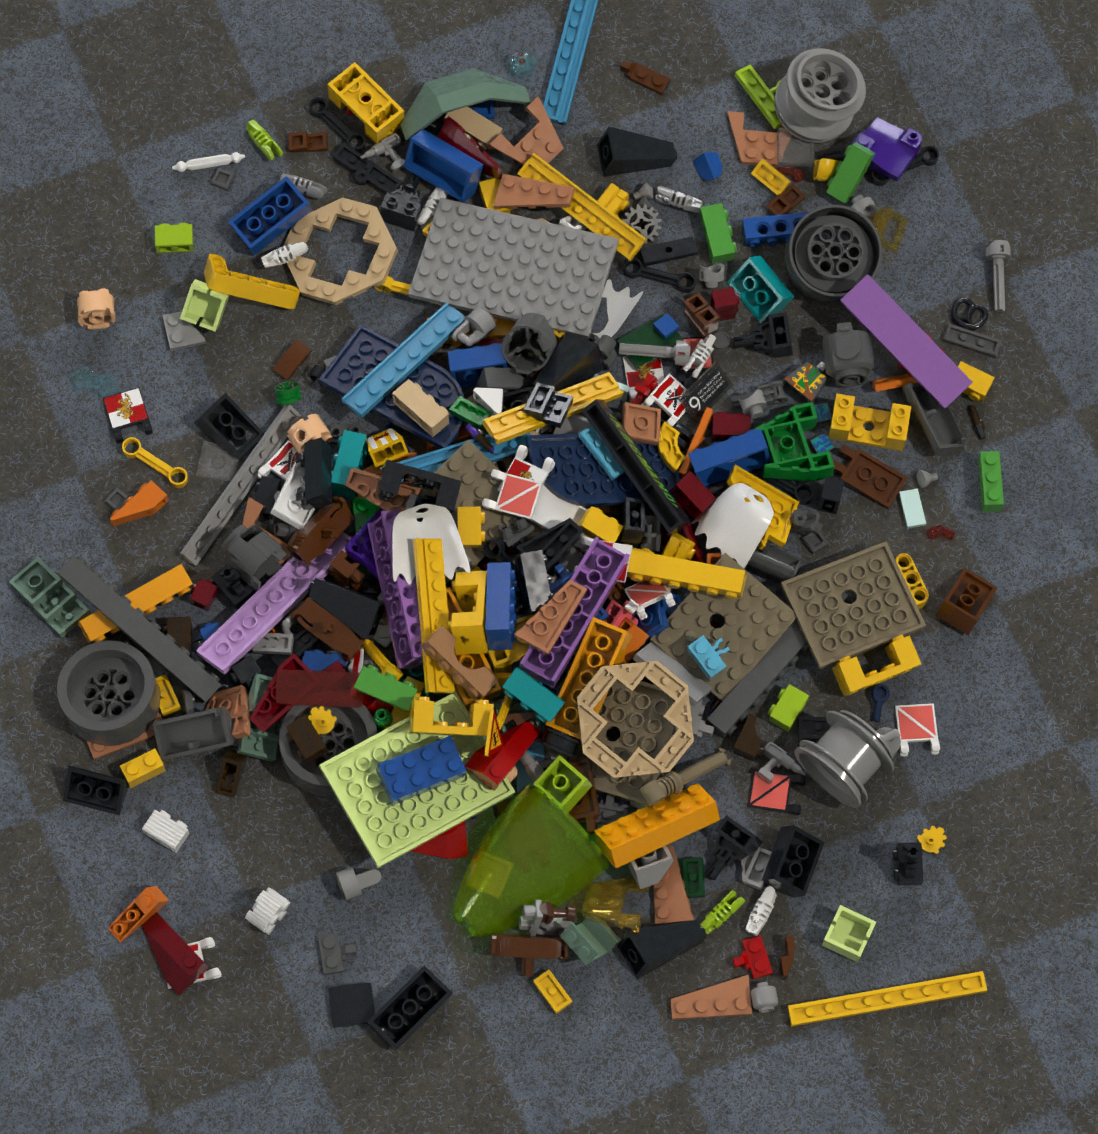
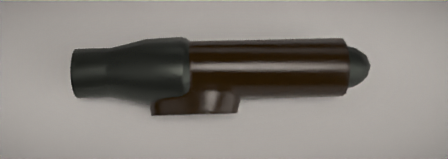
[969,405,986,439]

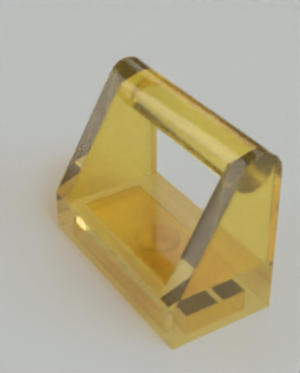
[872,206,908,253]

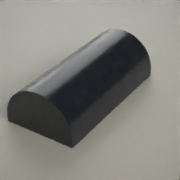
[367,965,453,1051]

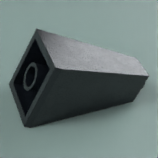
[597,127,677,177]
[533,333,605,392]
[308,578,385,639]
[617,920,707,980]

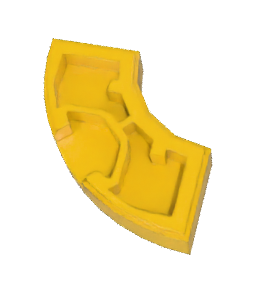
[657,422,686,473]

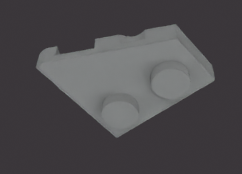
[741,847,772,890]

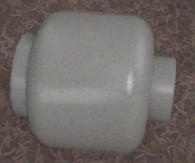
[751,982,778,1013]

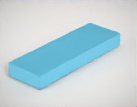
[578,425,625,480]

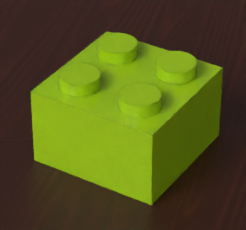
[533,755,593,815]

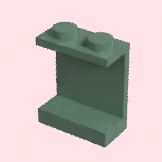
[560,911,621,965]

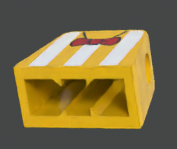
[367,428,409,468]

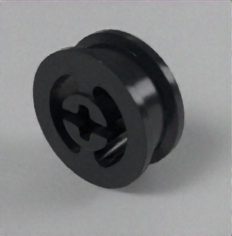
[537,725,582,759]

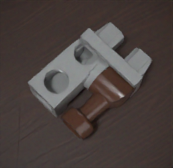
[519,900,575,936]

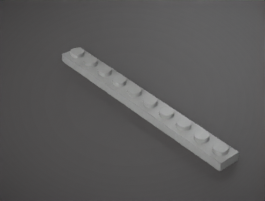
[180,404,301,566]

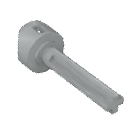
[985,240,1011,312]
[619,340,690,366]

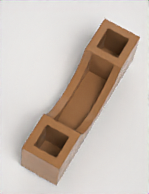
[421,625,498,700]

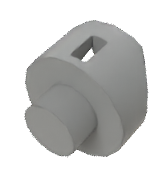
[851,195,878,217]
[699,262,724,288]
[739,390,767,418]

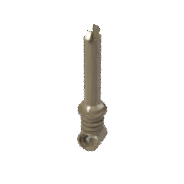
[639,748,731,806]

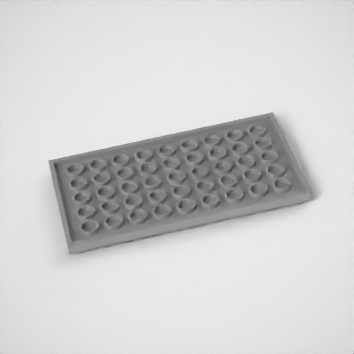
[408,198,619,339]

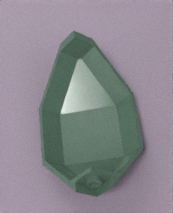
[400,68,531,141]

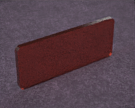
[276,669,363,708]

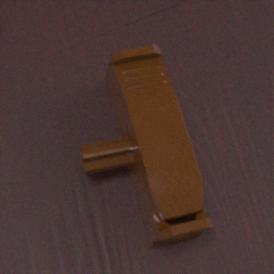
[286,496,355,567]
[290,597,366,662]
[491,933,569,977]

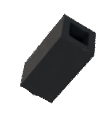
[252,476,282,521]

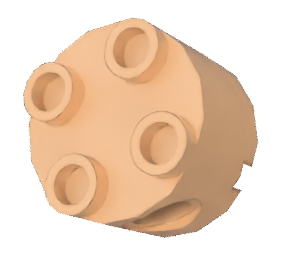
[77,288,116,330]
[287,414,333,453]

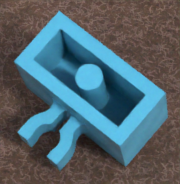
[686,635,730,681]

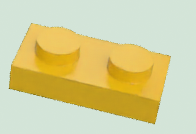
[751,159,791,195]
[156,674,181,717]
[533,970,573,1014]

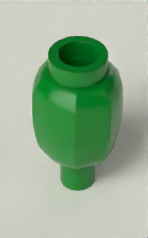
[374,709,393,730]

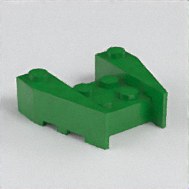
[755,402,835,481]

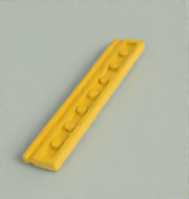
[517,153,647,261]
[482,372,624,445]
[413,538,455,693]

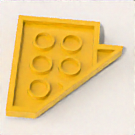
[727,465,799,550]

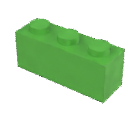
[827,142,876,203]
[699,203,737,264]
[978,451,1004,512]
[353,664,418,712]

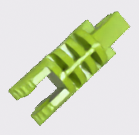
[246,120,283,160]
[700,890,745,934]

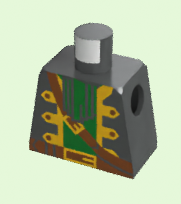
[783,361,827,403]

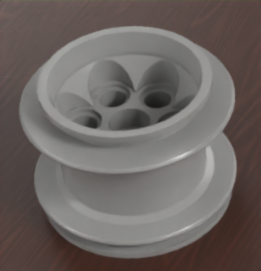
[774,48,866,143]
[794,710,894,808]

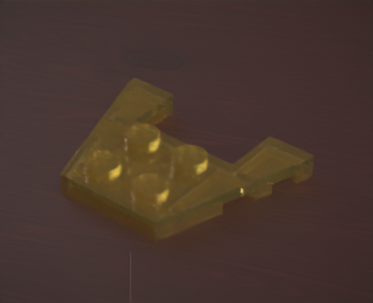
[582,877,649,933]

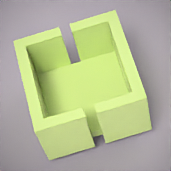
[180,279,229,331]
[822,905,876,962]

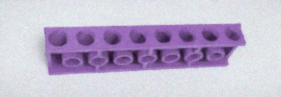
[840,274,973,410]
[367,509,423,669]
[520,537,630,688]

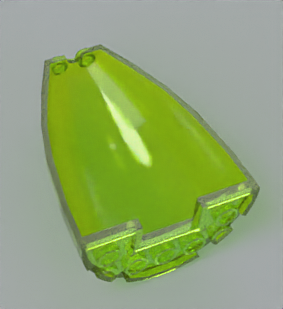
[452,783,609,938]

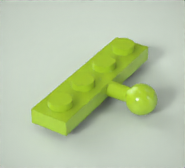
[735,64,783,129]

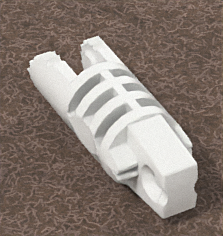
[416,187,448,230]
[261,242,309,268]
[683,334,716,378]
[746,886,777,936]

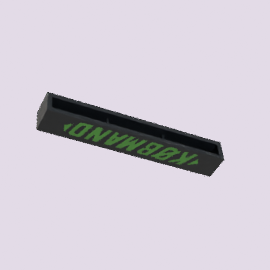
[582,399,691,534]

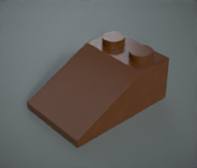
[935,568,997,635]

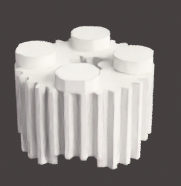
[245,888,290,935]

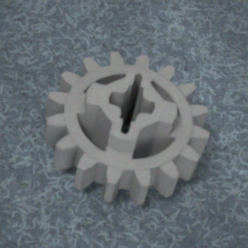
[622,204,662,244]

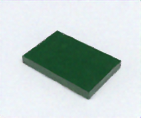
[617,314,683,371]

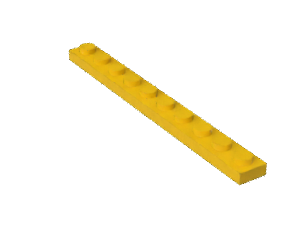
[787,971,987,1027]

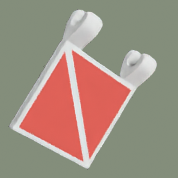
[482,469,543,520]
[624,580,676,620]
[895,703,940,757]

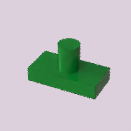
[449,396,492,430]

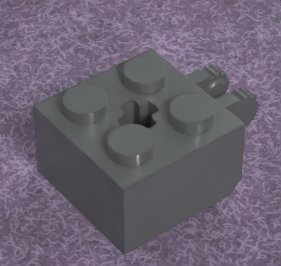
[474,367,533,393]

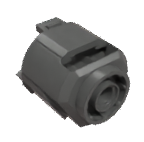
[501,313,558,374]
[822,322,875,387]
[221,524,287,590]

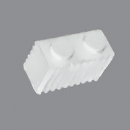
[142,810,189,853]

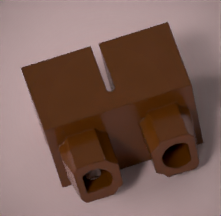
[683,292,720,338]
[328,550,365,591]

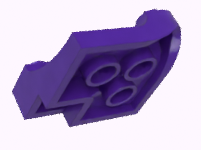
[851,117,922,182]
[345,508,384,580]

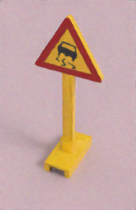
[485,673,533,756]

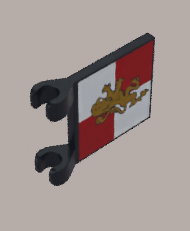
[103,388,153,444]

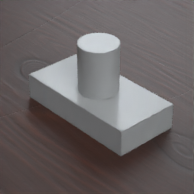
[252,633,294,655]

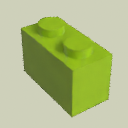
[155,223,194,253]
[768,684,809,732]

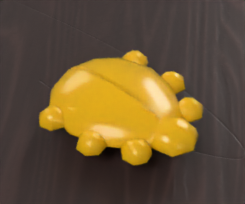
[308,706,337,734]
[917,826,947,854]

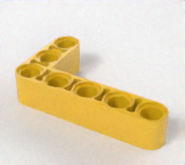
[204,254,300,309]
[896,553,929,609]

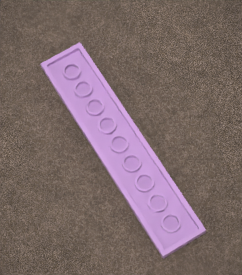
[196,532,354,675]

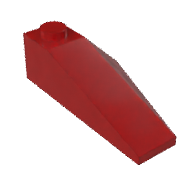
[465,720,542,791]
[409,821,468,859]

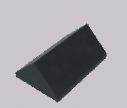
[63,765,128,815]

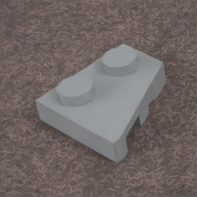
[163,311,206,351]

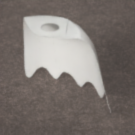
[590,279,643,338]
[691,483,774,568]
[392,504,470,585]

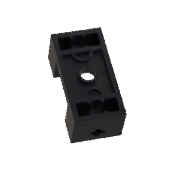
[375,460,462,513]

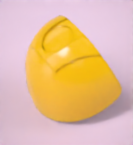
[813,158,840,181]

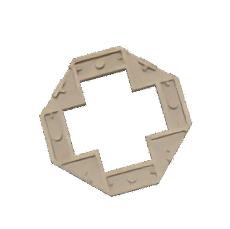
[284,198,398,305]
[577,661,694,778]

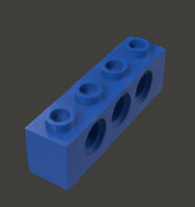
[742,212,809,247]

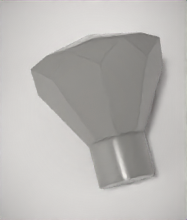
[633,182,654,200]
[916,470,938,488]

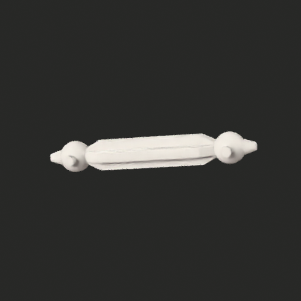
[172,152,245,172]

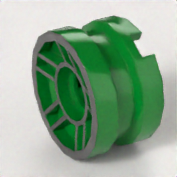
[274,381,302,405]

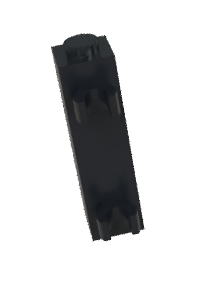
[295,438,332,510]

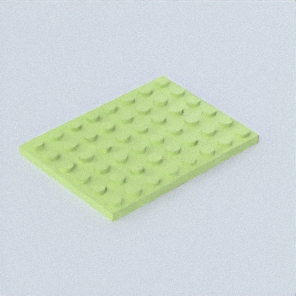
[319,692,515,868]

